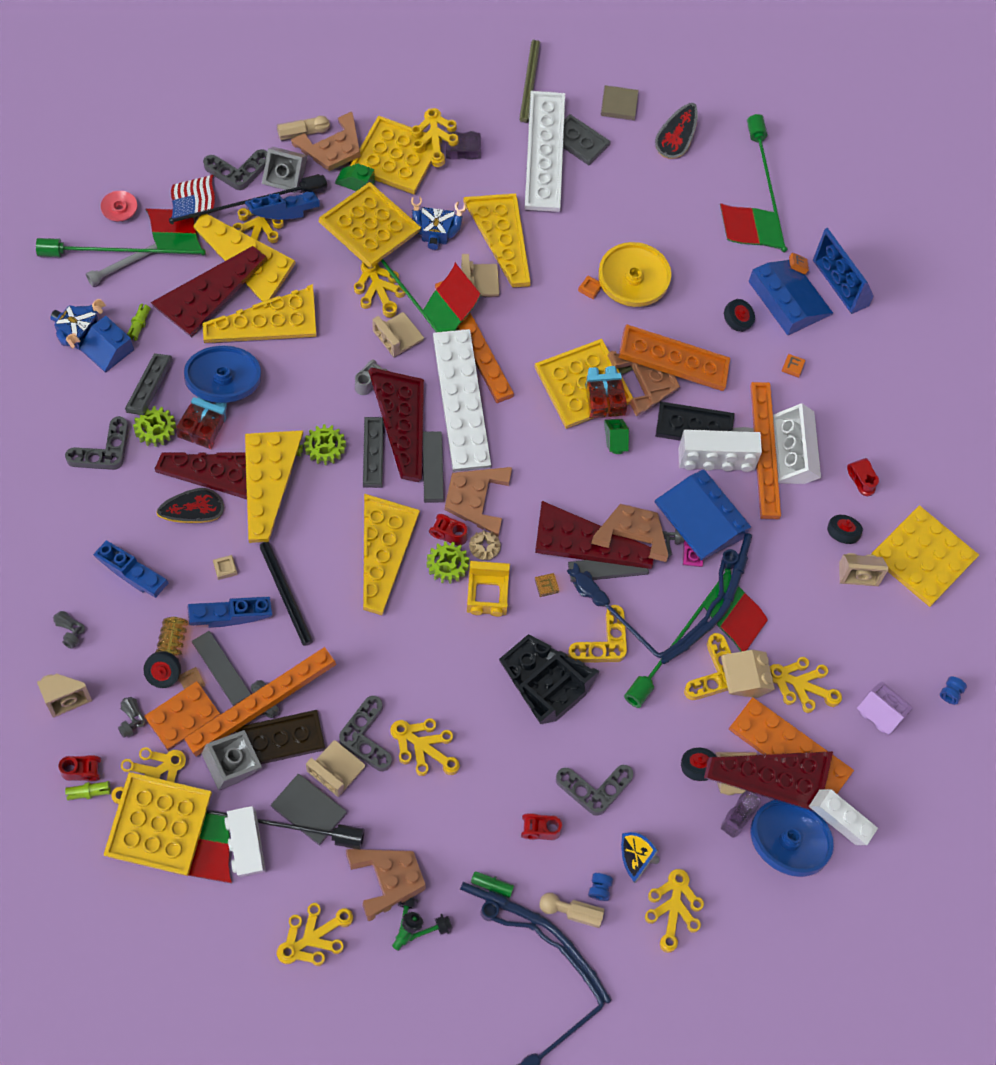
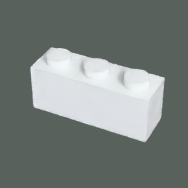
[808,789,878,845]
[225,806,266,877]

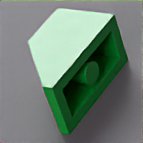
[335,163,375,191]
[604,419,629,454]

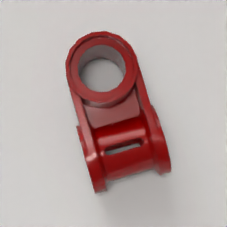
[847,458,879,496]
[429,514,467,546]
[58,755,101,782]
[521,814,562,840]

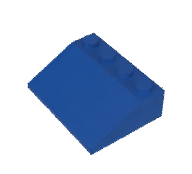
[813,227,874,314]
[748,260,833,336]
[654,469,751,560]

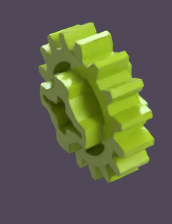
[133,406,176,447]
[304,424,346,465]
[426,541,469,584]

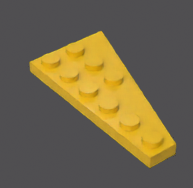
[463,193,530,287]
[193,214,296,302]
[203,284,316,343]
[245,430,304,543]
[363,494,420,615]

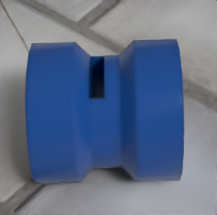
[940,676,967,705]
[588,873,613,901]

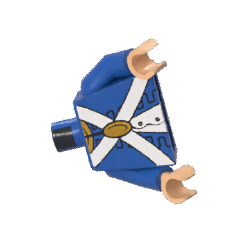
[411,197,467,250]
[50,299,106,350]

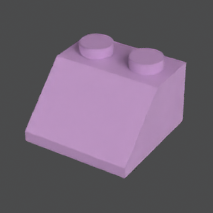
[857,682,913,735]

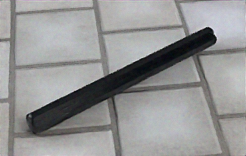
[260,542,313,646]

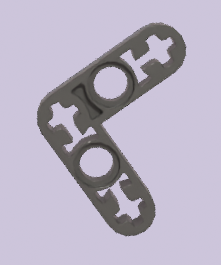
[203,149,267,190]
[65,416,128,470]
[339,696,392,771]
[556,765,633,816]

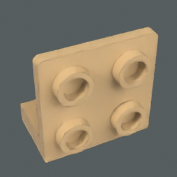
[461,254,499,297]
[372,312,424,357]
[306,740,365,797]

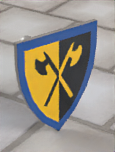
[621,832,659,883]

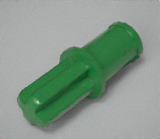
[471,871,514,898]

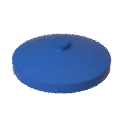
[184,346,261,403]
[750,800,834,877]

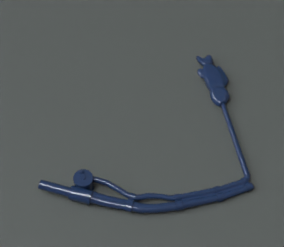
[567,533,752,664]
[460,882,611,1065]

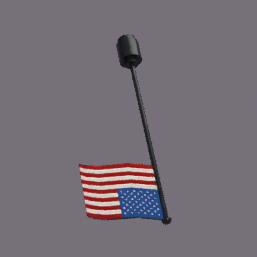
[169,174,327,224]

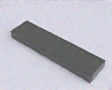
[125,353,173,415]
[363,417,383,488]
[423,431,443,503]
[568,560,649,582]
[192,631,251,706]

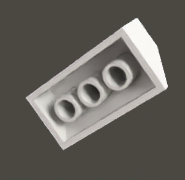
[773,403,821,484]

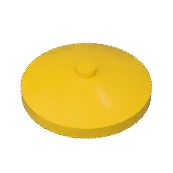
[598,242,671,307]

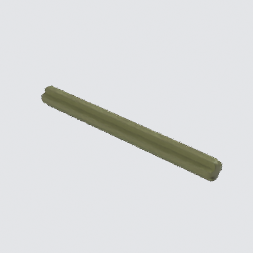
[519,40,540,123]

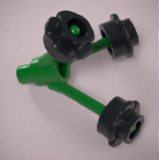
[392,896,452,951]

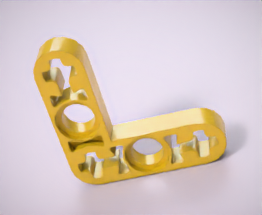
[568,605,627,663]
[684,633,731,700]

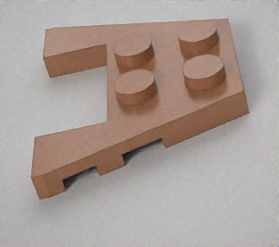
[291,111,361,171]
[607,351,680,416]
[445,467,512,537]
[591,504,668,562]
[346,849,426,921]

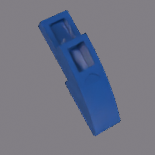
[245,192,320,220]
[93,540,169,598]
[187,597,272,628]

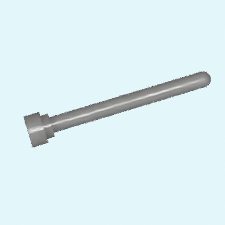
[86,244,157,287]

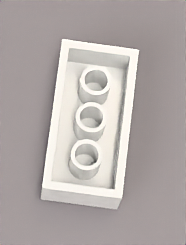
[678,430,762,472]

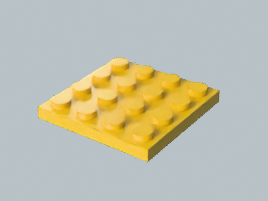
[350,115,442,195]
[318,182,421,268]
[534,339,633,429]
[871,505,979,607]
[103,772,212,876]

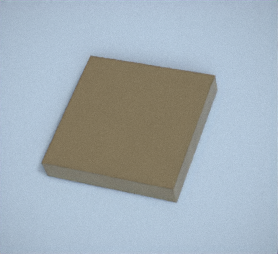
[601,85,638,121]

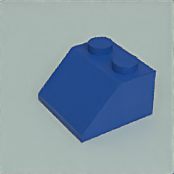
[80,316,134,373]

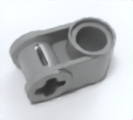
[355,359,388,395]

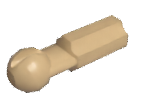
[277,116,330,140]
[539,893,604,928]

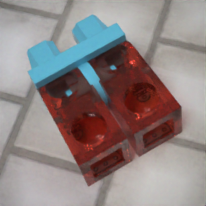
[585,366,628,418]
[176,397,227,450]

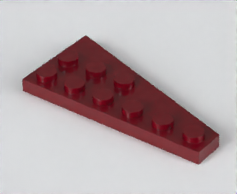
[150,246,267,338]
[368,367,424,482]
[155,452,247,499]
[535,501,653,569]
[704,751,833,812]

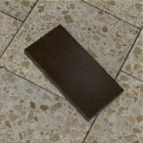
[236,710,325,764]

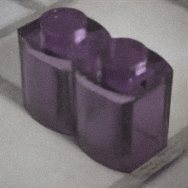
[446,131,481,160]
[721,791,761,838]

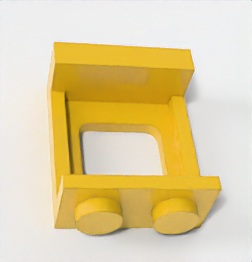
[467,561,510,617]

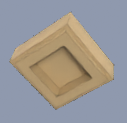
[213,555,237,580]

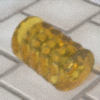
[155,617,189,660]

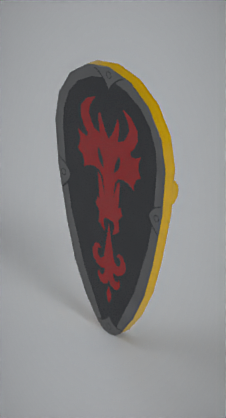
[655,103,698,159]
[156,488,224,523]

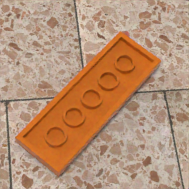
[618,324,730,391]
[728,697,854,794]

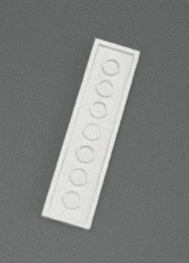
[524,91,565,212]
[433,329,491,472]

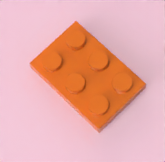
[144,681,220,751]

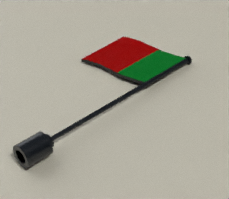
[188,810,365,884]

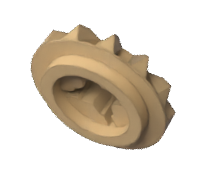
[469,530,501,560]

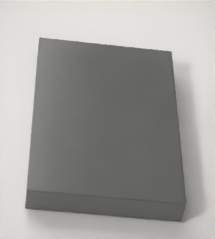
[563,114,611,165]
[271,773,347,846]

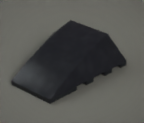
[499,634,599,725]

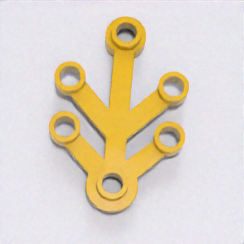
[411,108,459,167]
[232,208,284,243]
[354,262,405,318]
[770,657,842,713]
[390,718,460,776]
[111,747,186,804]
[644,869,704,953]
[277,903,353,966]

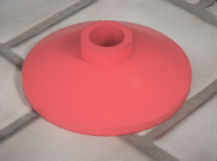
[101,191,137,221]

